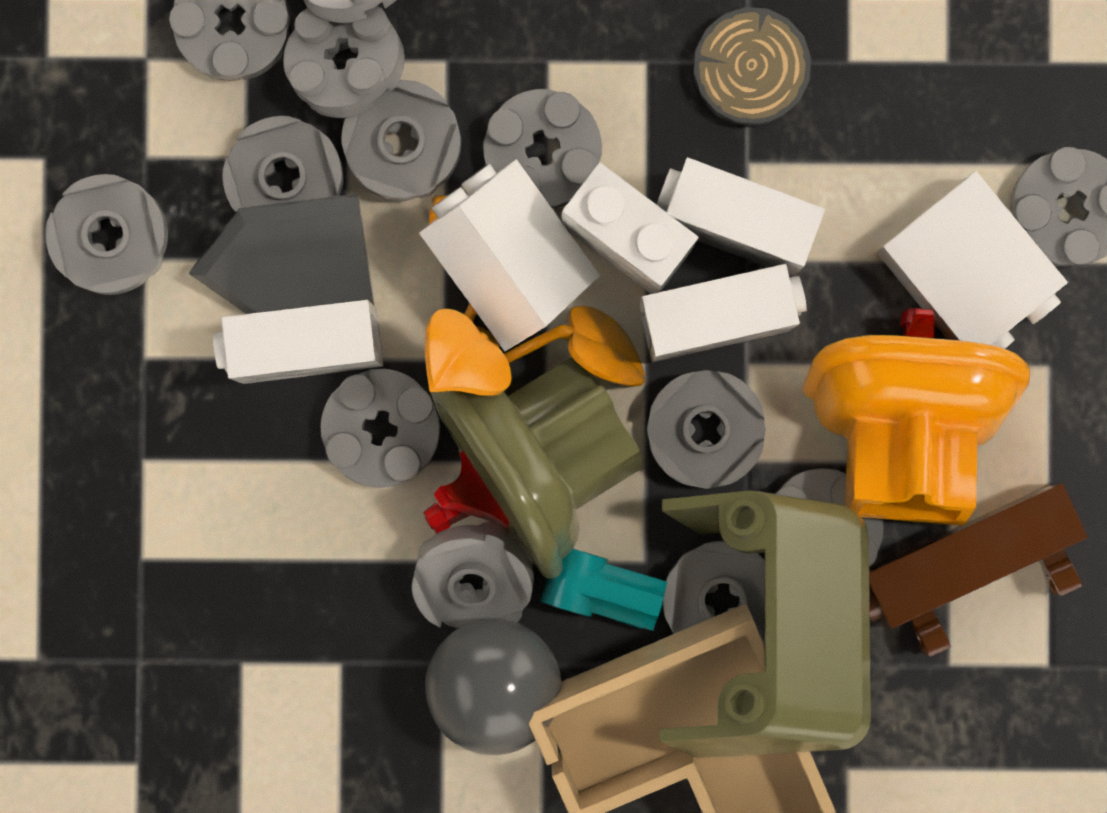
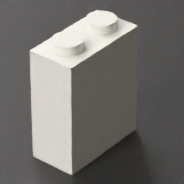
[657,157,826,277]
[419,159,600,351]
[562,162,698,294]
[876,171,1068,349]
[638,264,807,363]
[213,300,384,384]

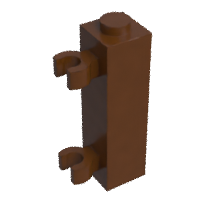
[869,483,1088,657]

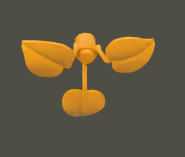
[425,195,646,396]

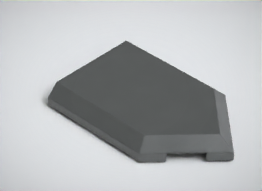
[189,194,375,314]

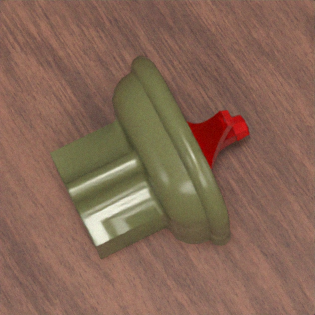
[423,357,643,578]

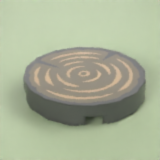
[693,7,811,127]

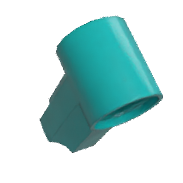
[540,548,668,631]

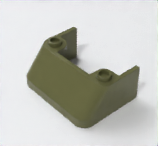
[659,491,871,758]

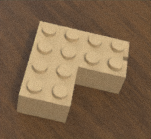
[529,603,836,813]

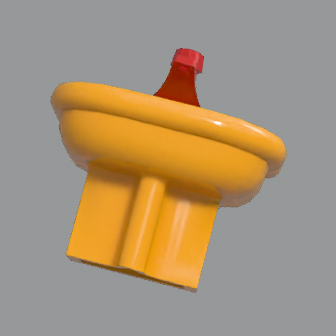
[802,308,1030,526]

